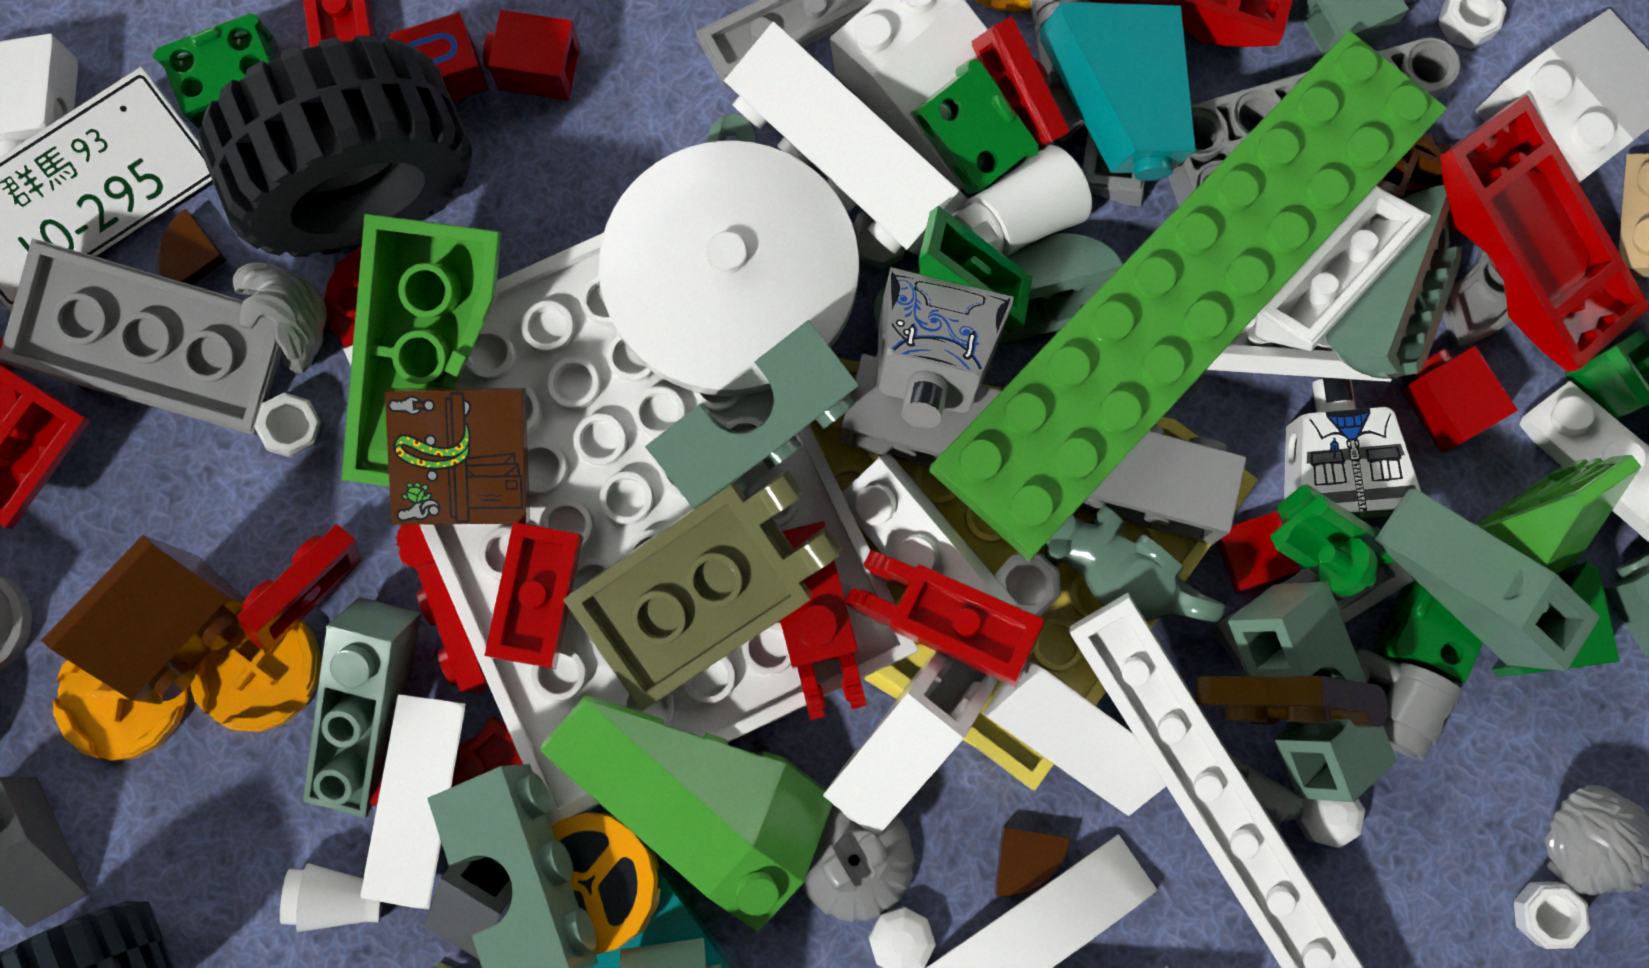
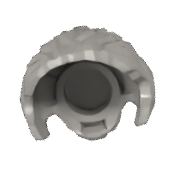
[233,262,327,373]
[1544,785,1649,896]

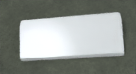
[1255,186,1431,351]
[982,661,1166,816]
[360,694,466,910]

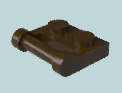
[1197,676,1388,727]

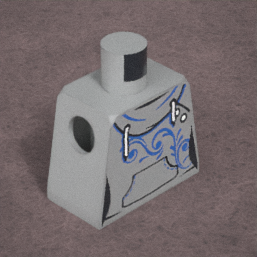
[877,267,1014,429]

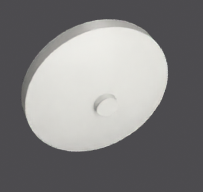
[599,141,859,396]

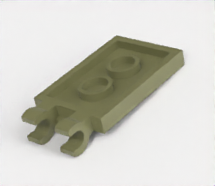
[563,470,842,711]

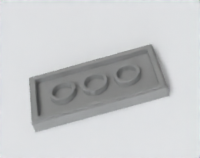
[0,238,283,435]

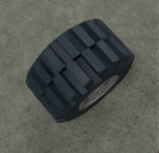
[0,901,175,968]

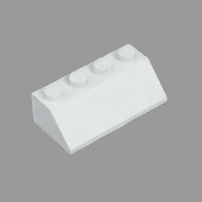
[724,21,968,255]

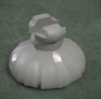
[800,804,915,922]

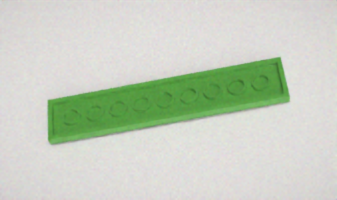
[929,30,1447,561]

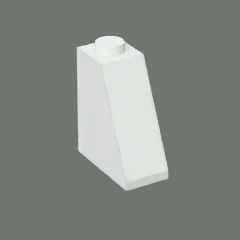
[823,651,999,837]

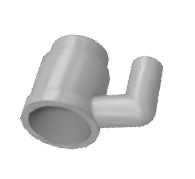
[1355,648,1463,761]

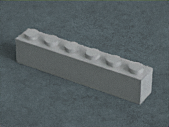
[839,354,1246,545]

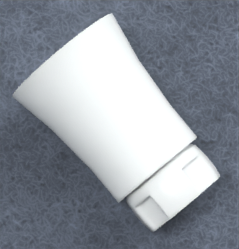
[951,144,1092,257]

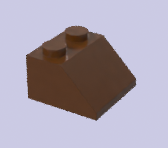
[41,535,245,704]

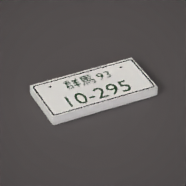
[0,67,212,311]

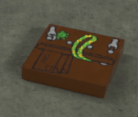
[385,388,530,525]

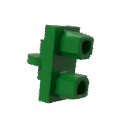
[1270,484,1395,597]

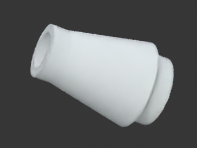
[280,863,383,932]

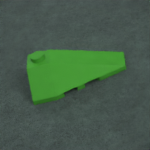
[341,214,502,487]
[1476,455,1641,581]
[540,695,833,932]

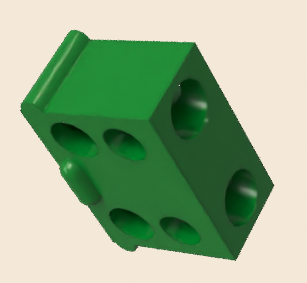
[153,13,275,127]
[910,60,1039,194]
[1374,576,1483,683]

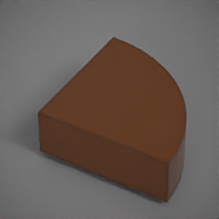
[158,209,227,285]
[994,827,1070,896]

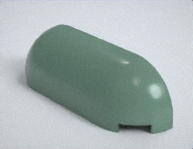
[1326,185,1462,379]
[874,233,1123,345]

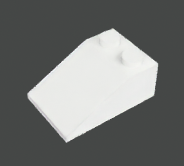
[830,0,994,190]
[1475,9,1649,183]

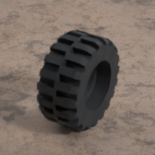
[198,36,472,257]

